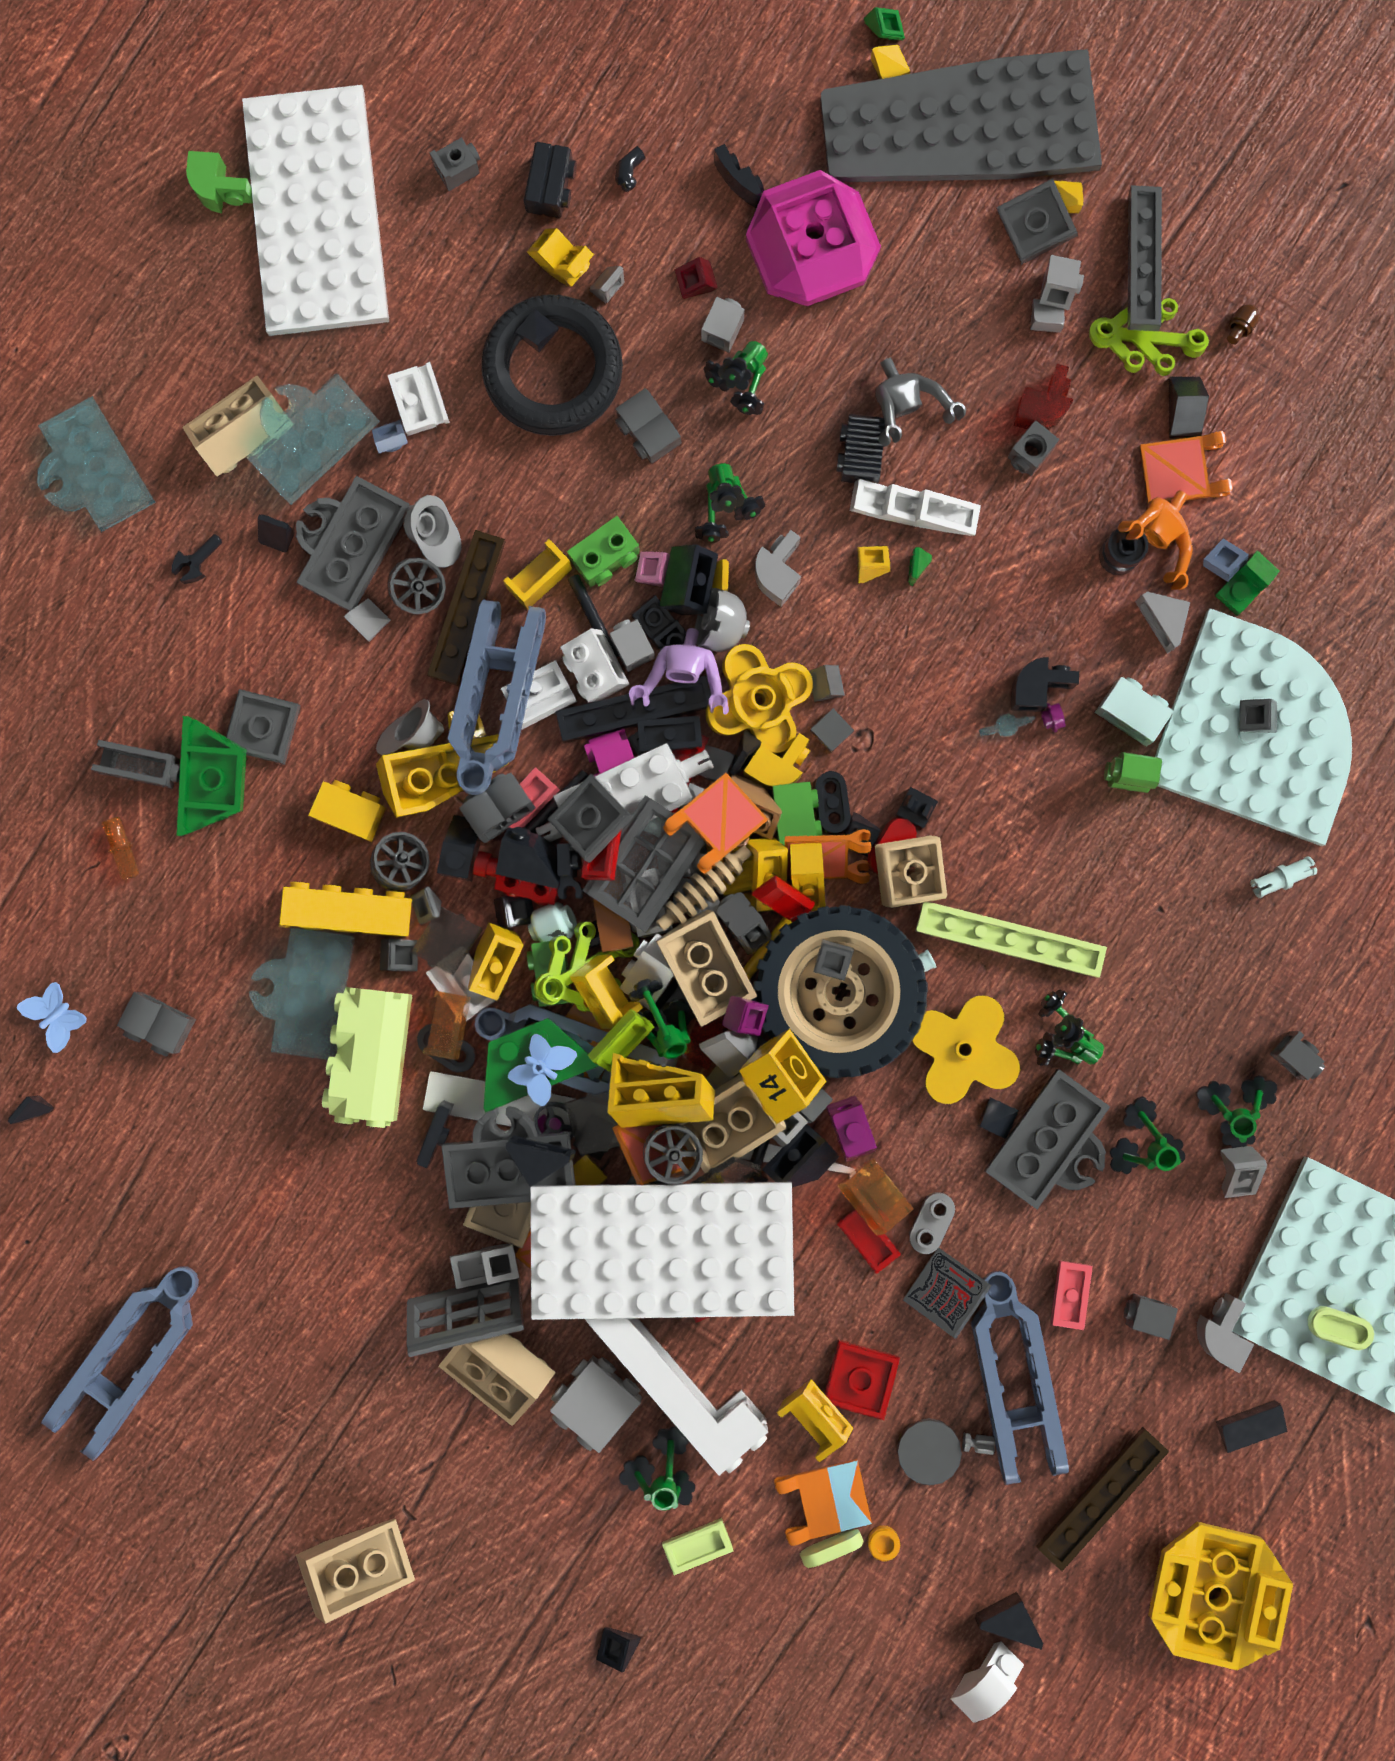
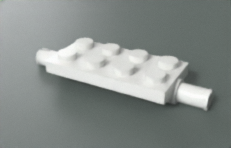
[536,743,714,843]

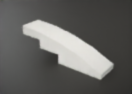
[849,479,981,536]

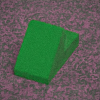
[1214,551,1280,616]

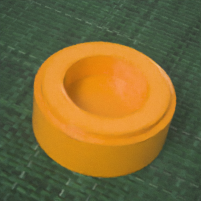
[867,1525,900,1561]

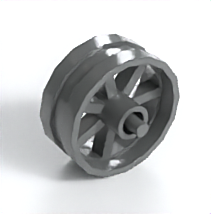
[387,557,446,614]
[369,832,430,892]
[643,1123,703,1184]

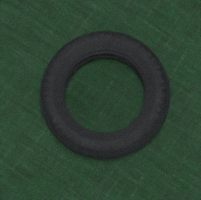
[482,294,623,436]

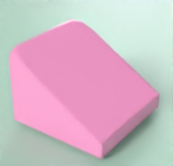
[635,552,670,587]

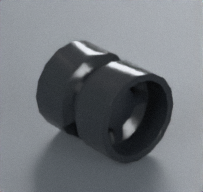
[1099,528,1148,575]

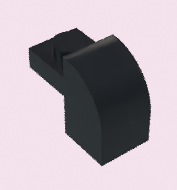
[1010,657,1079,712]

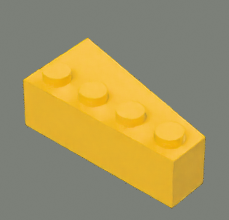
[278,882,412,937]

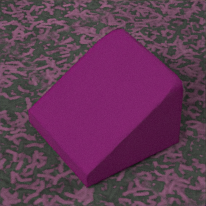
[723,996,769,1036]

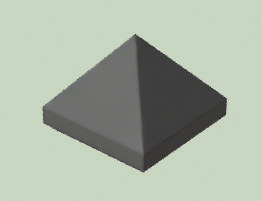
[410,887,442,925]

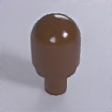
[1227,304,1260,345]

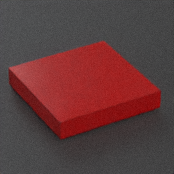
[824,1339,900,1420]

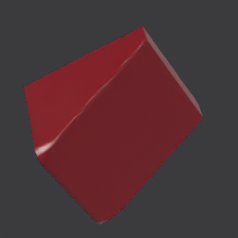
[674,257,718,299]

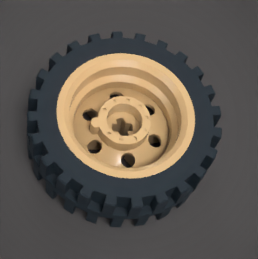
[753,905,928,1078]

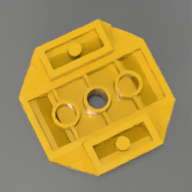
[1148,1522,1293,1670]

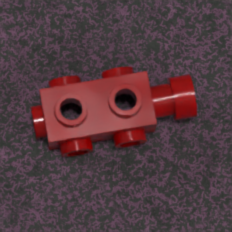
[473,851,568,905]

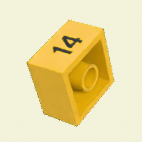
[739,1028,826,1124]

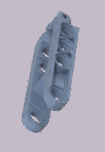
[448,600,546,795]
[475,1004,679,1100]
[41,1266,199,1461]
[971,1271,1069,1485]

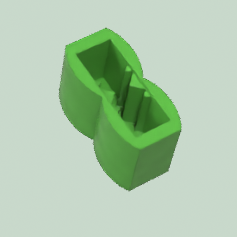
[1104,752,1162,793]

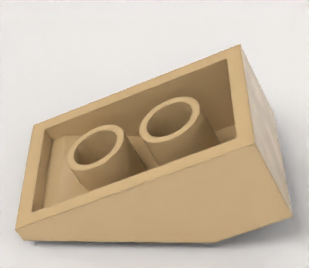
[296,1519,415,1624]

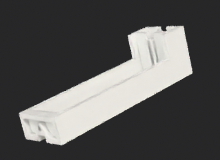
[585,1318,768,1476]

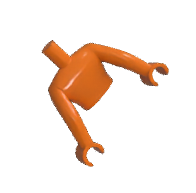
[1118,491,1193,590]

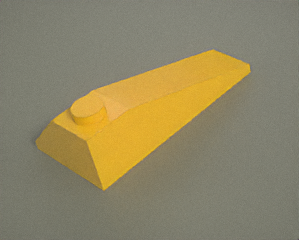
[376,734,509,818]

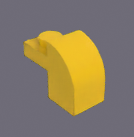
[527,228,594,287]
[743,733,810,790]

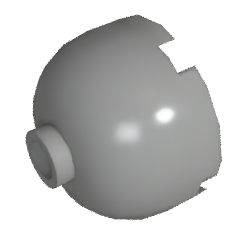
[695,588,750,652]

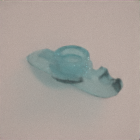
[978,714,1036,737]

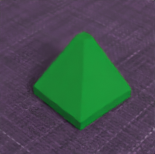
[864,7,905,41]
[908,547,932,585]

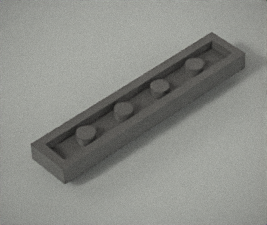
[1128,185,1162,331]

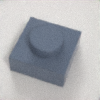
[372,420,408,453]
[1203,538,1249,582]

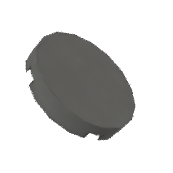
[897,1418,962,1486]

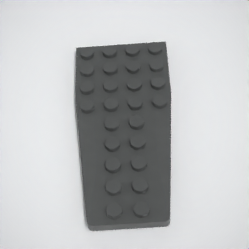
[820,49,1102,182]

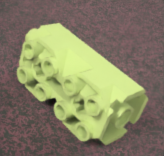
[322,987,412,1128]

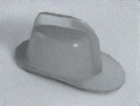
[404,495,461,568]
[376,699,444,756]

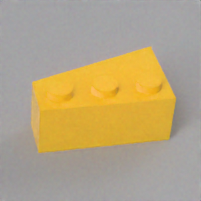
[607,1053,715,1128]

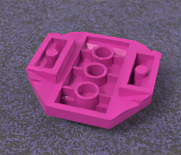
[746,170,881,306]

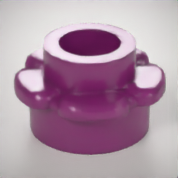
[1041,703,1066,733]

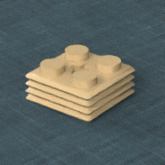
[875,836,947,908]

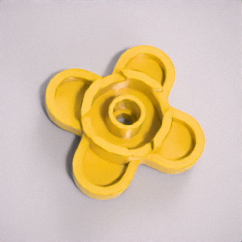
[706,644,813,754]
[912,996,1020,1104]

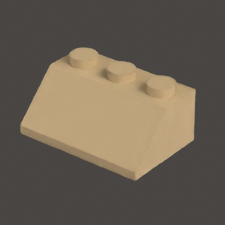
[182,376,292,476]
[656,910,757,1027]
[674,1073,786,1177]
[439,1315,556,1426]

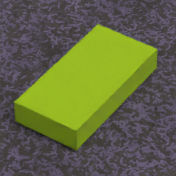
[588,1009,654,1072]

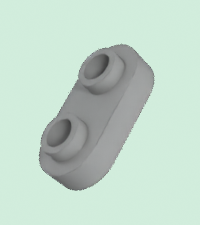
[909,1192,955,1254]

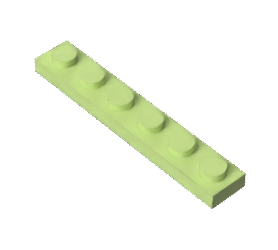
[915,902,1107,978]

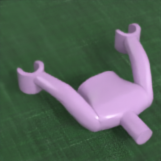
[629,628,729,714]

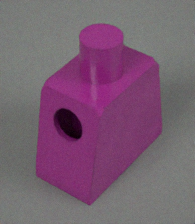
[826,1095,877,1162]

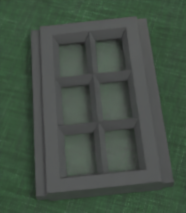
[582,795,705,933]

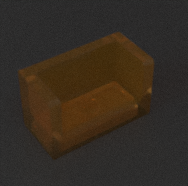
[423,991,471,1060]
[837,1158,914,1236]

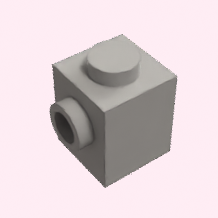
[1039,255,1084,310]
[701,297,745,353]
[610,619,655,672]

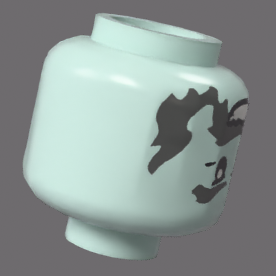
[528,902,577,942]

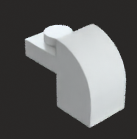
[951,1641,1024,1723]

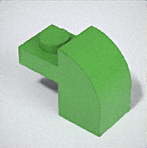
[186,151,253,213]

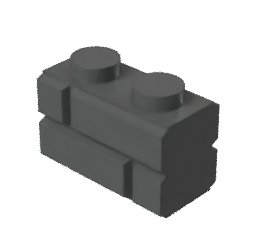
[717,892,772,955]

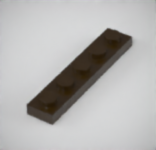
[427,530,506,686]
[1036,1427,1169,1572]

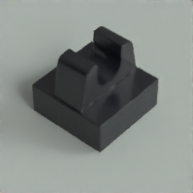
[895,787,938,830]

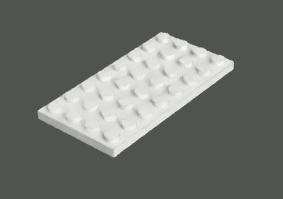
[242,85,389,336]
[531,1182,794,1320]

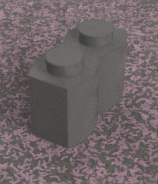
[615,388,682,464]
[459,773,536,843]
[117,992,196,1056]

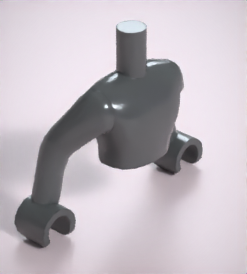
[875,357,966,447]

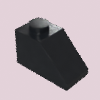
[437,815,481,882]
[762,1124,840,1188]

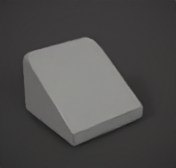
[590,266,625,304]
[1030,299,1065,333]

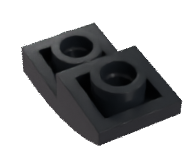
[714,144,764,208]
[630,595,686,651]

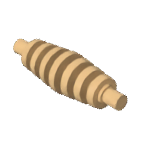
[656,846,752,931]

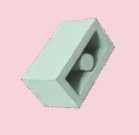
[1095,677,1174,746]

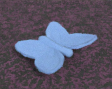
[17,982,87,1053]
[508,1034,577,1107]

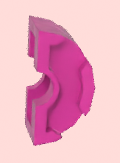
[584,728,634,776]

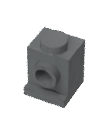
[429,137,480,191]
[1270,1031,1325,1080]

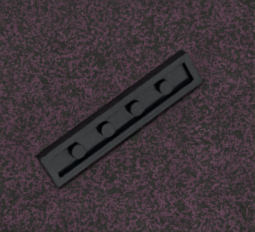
[556,675,711,743]

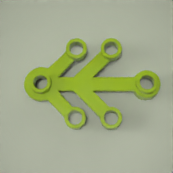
[1089,298,1209,376]
[534,922,640,1012]

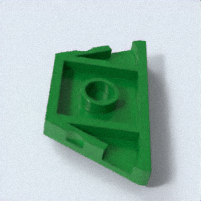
[177,716,247,836]
[483,1018,599,1113]

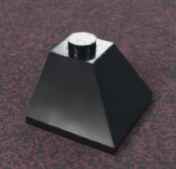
[496,827,560,889]

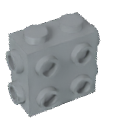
[550,1355,642,1453]

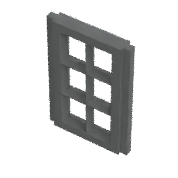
[407,1276,524,1357]

